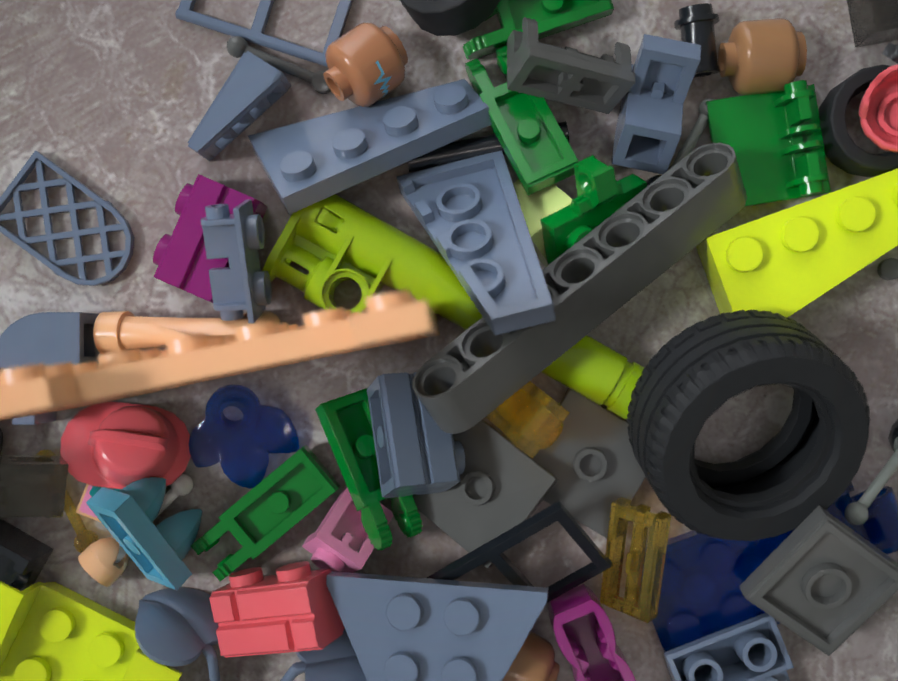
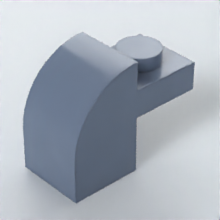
[612,34,701,174]
[0,312,99,425]

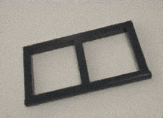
[427,501,612,603]

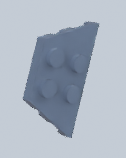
[326,571,549,681]

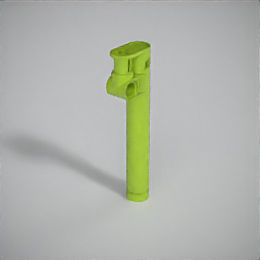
[262,194,645,419]

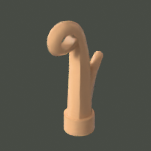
[93,310,281,355]

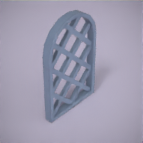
[0,150,134,286]

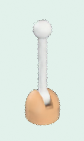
[78,474,193,587]

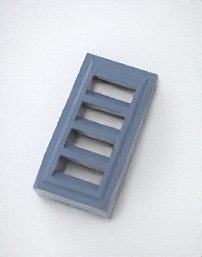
[187,51,291,161]

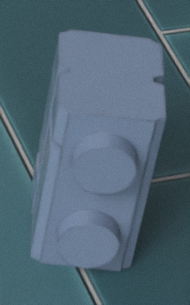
[367,372,465,498]

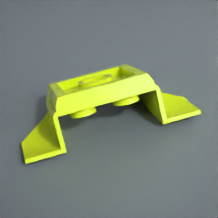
[0,581,183,681]

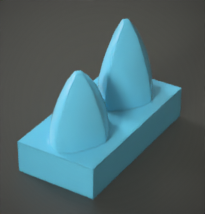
[86,477,202,591]

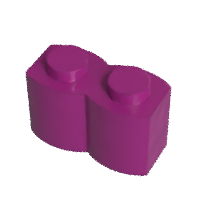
[548,584,636,681]

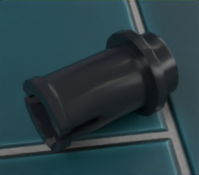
[674,3,720,78]

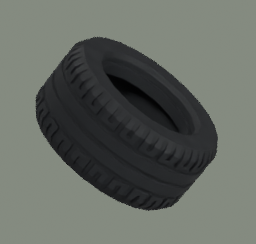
[627,310,870,541]

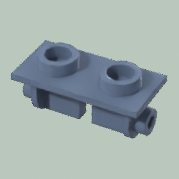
[201,199,272,324]

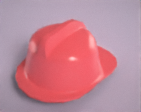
[60,402,192,490]

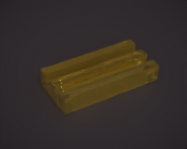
[600,497,671,623]

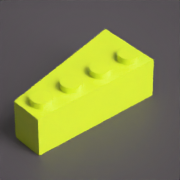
[696,169,898,318]

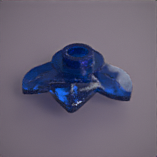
[189,384,299,489]

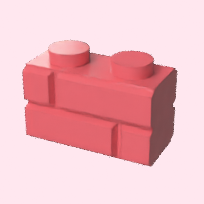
[209,561,345,658]

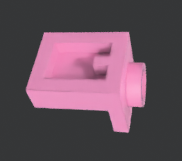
[302,485,394,573]

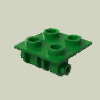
[706,80,831,207]

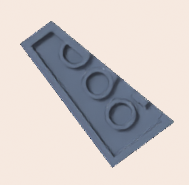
[248,79,492,214]
[396,150,555,335]

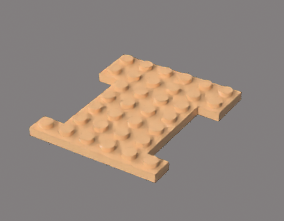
[0,290,440,421]

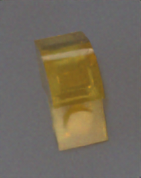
[486,381,570,458]

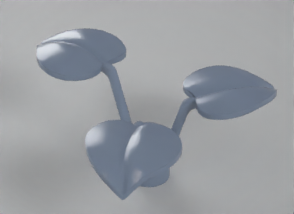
[135,587,367,681]

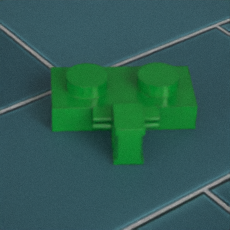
[540,155,647,264]

